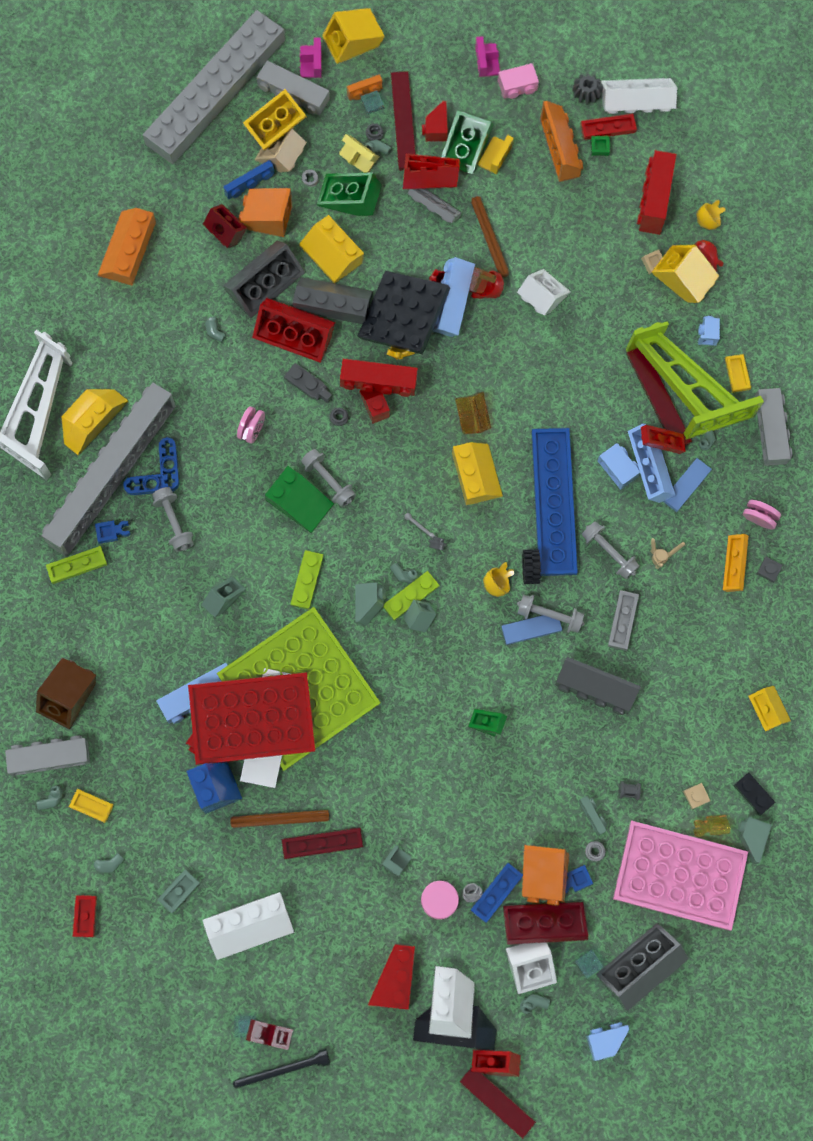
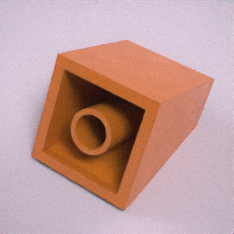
[239,188,292,237]
[522,845,570,906]

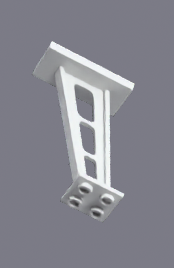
[0,330,72,480]

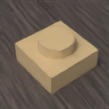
[641,250,662,274]
[683,783,710,809]

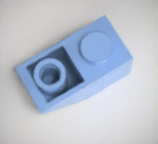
[586,1022,629,1061]

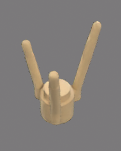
[651,538,685,569]

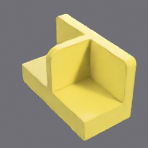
[339,134,379,173]

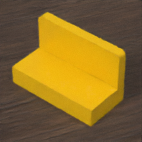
[478,135,514,174]
[748,686,791,732]

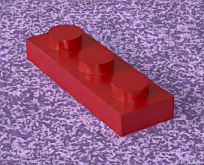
[580,114,637,140]
[641,425,686,454]

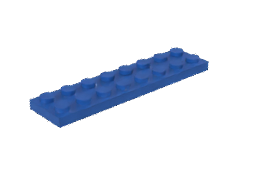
[531,428,578,576]

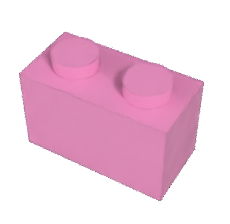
[498,63,539,99]

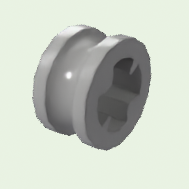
[302,169,319,187]

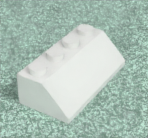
[601,78,677,114]
[203,892,294,960]

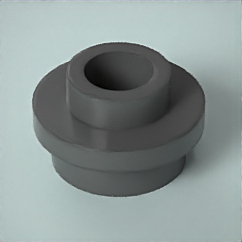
[366,123,383,141]
[330,408,348,426]
[428,537,447,551]

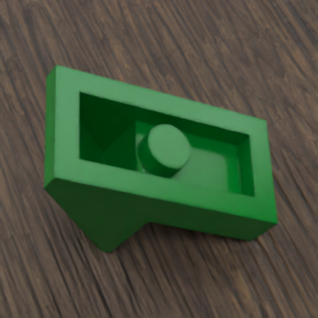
[468,709,507,737]

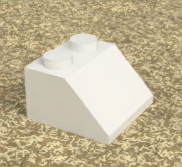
[517,269,570,316]
[506,943,557,994]

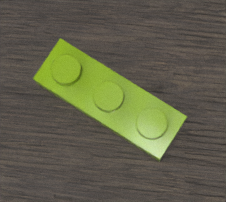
[46,546,107,584]
[290,550,324,610]
[383,571,440,621]

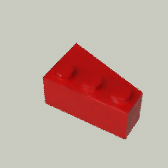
[403,154,460,189]
[368,944,415,1010]

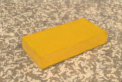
[725,354,751,393]
[69,789,114,823]

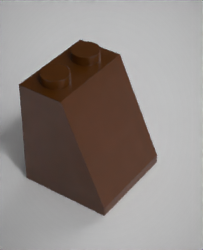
[36,657,96,730]

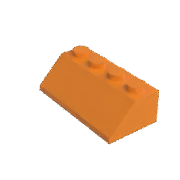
[540,101,583,182]
[98,208,156,286]

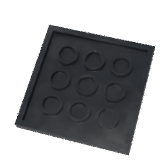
[357,271,450,355]

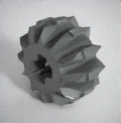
[572,73,603,105]

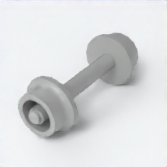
[301,449,356,508]
[152,487,194,552]
[582,521,640,579]
[517,594,585,633]

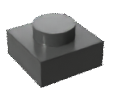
[756,557,783,583]

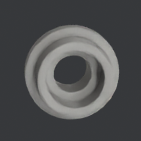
[585,841,605,862]
[463,883,483,902]

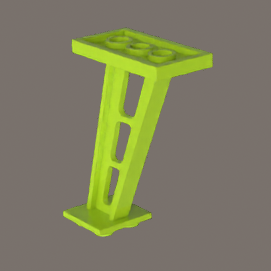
[626,321,764,439]

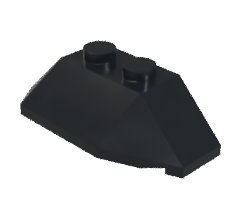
[413,1005,496,1050]

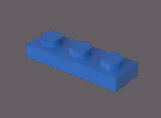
[223,160,274,200]
[470,863,523,923]

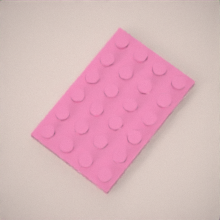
[613,821,748,931]

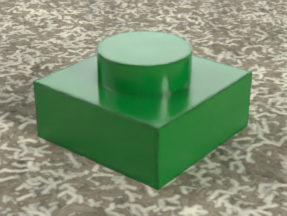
[591,136,610,156]

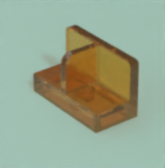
[469,266,497,293]
[455,392,491,434]

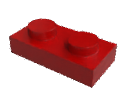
[72,895,97,938]

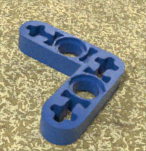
[123,438,179,495]

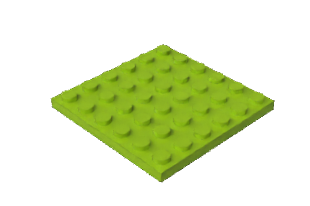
[216,607,380,771]

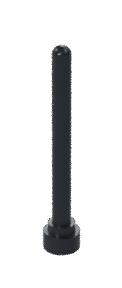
[233,1048,330,1088]

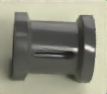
[618,781,641,801]

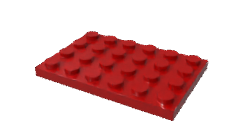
[188,672,315,765]

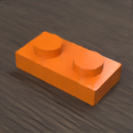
[347,74,382,100]

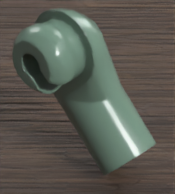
[699,431,715,450]

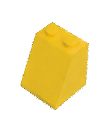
[322,8,385,64]
[652,245,719,303]

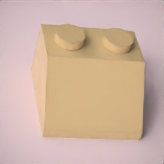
[255,129,306,172]

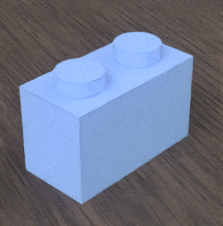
[598,443,640,490]

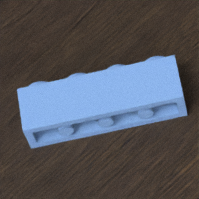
[433,257,475,337]
[628,423,676,503]
[156,663,228,724]

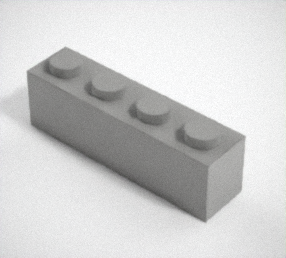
[257,61,330,116]
[755,388,792,466]
[5,736,90,776]

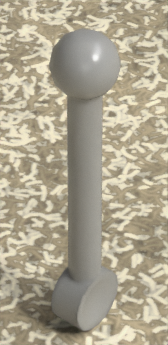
[404,513,436,540]

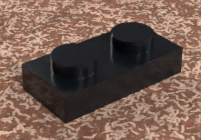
[733,772,776,816]

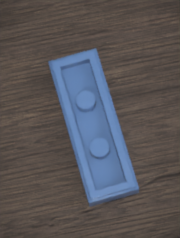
[663,458,712,512]
[501,616,562,645]

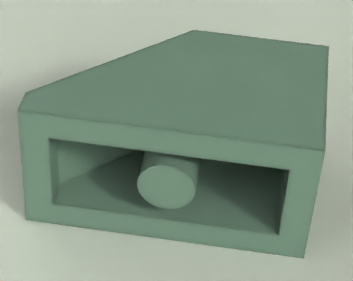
[201,576,246,617]
[355,582,386,626]
[738,817,771,865]

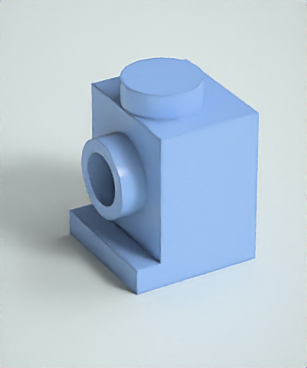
[698,316,720,346]

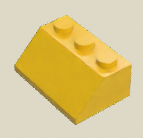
[243,89,307,151]
[299,215,364,284]
[452,442,503,505]

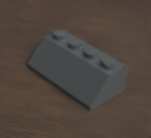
[223,240,305,318]
[293,277,373,324]
[555,657,641,715]
[596,923,689,1011]

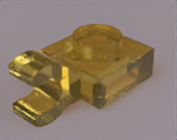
[693,815,730,837]

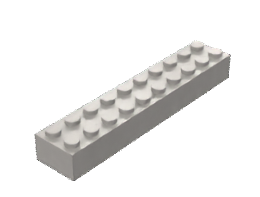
[143,10,285,165]
[41,383,176,557]

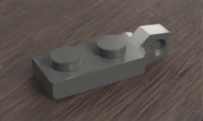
[284,363,332,403]

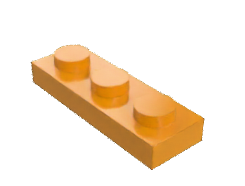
[723,534,749,592]

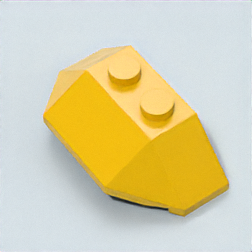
[61,389,129,456]

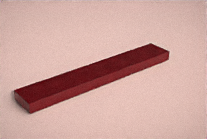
[391,71,416,171]
[626,348,692,446]

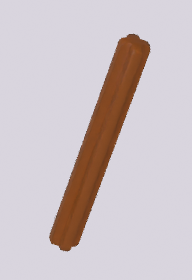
[471,196,509,278]
[230,810,329,828]

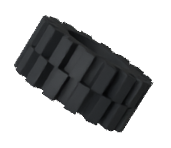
[522,549,541,584]

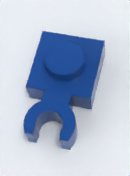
[95,520,131,544]
[565,865,593,894]

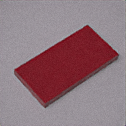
[503,902,589,945]

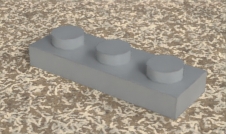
[408,188,462,223]
[607,590,639,651]

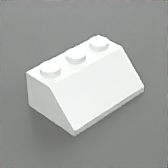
[429,966,474,1038]

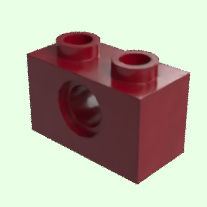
[203,204,247,249]

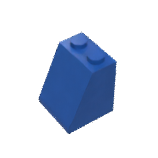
[186,762,242,814]

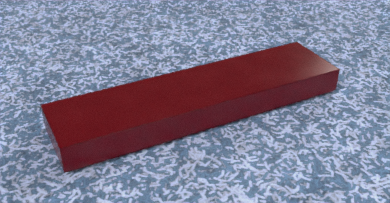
[282,827,363,860]
[459,1067,536,1139]

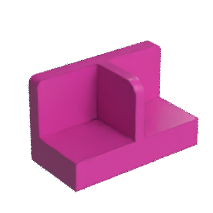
[475,36,500,77]
[300,37,321,78]

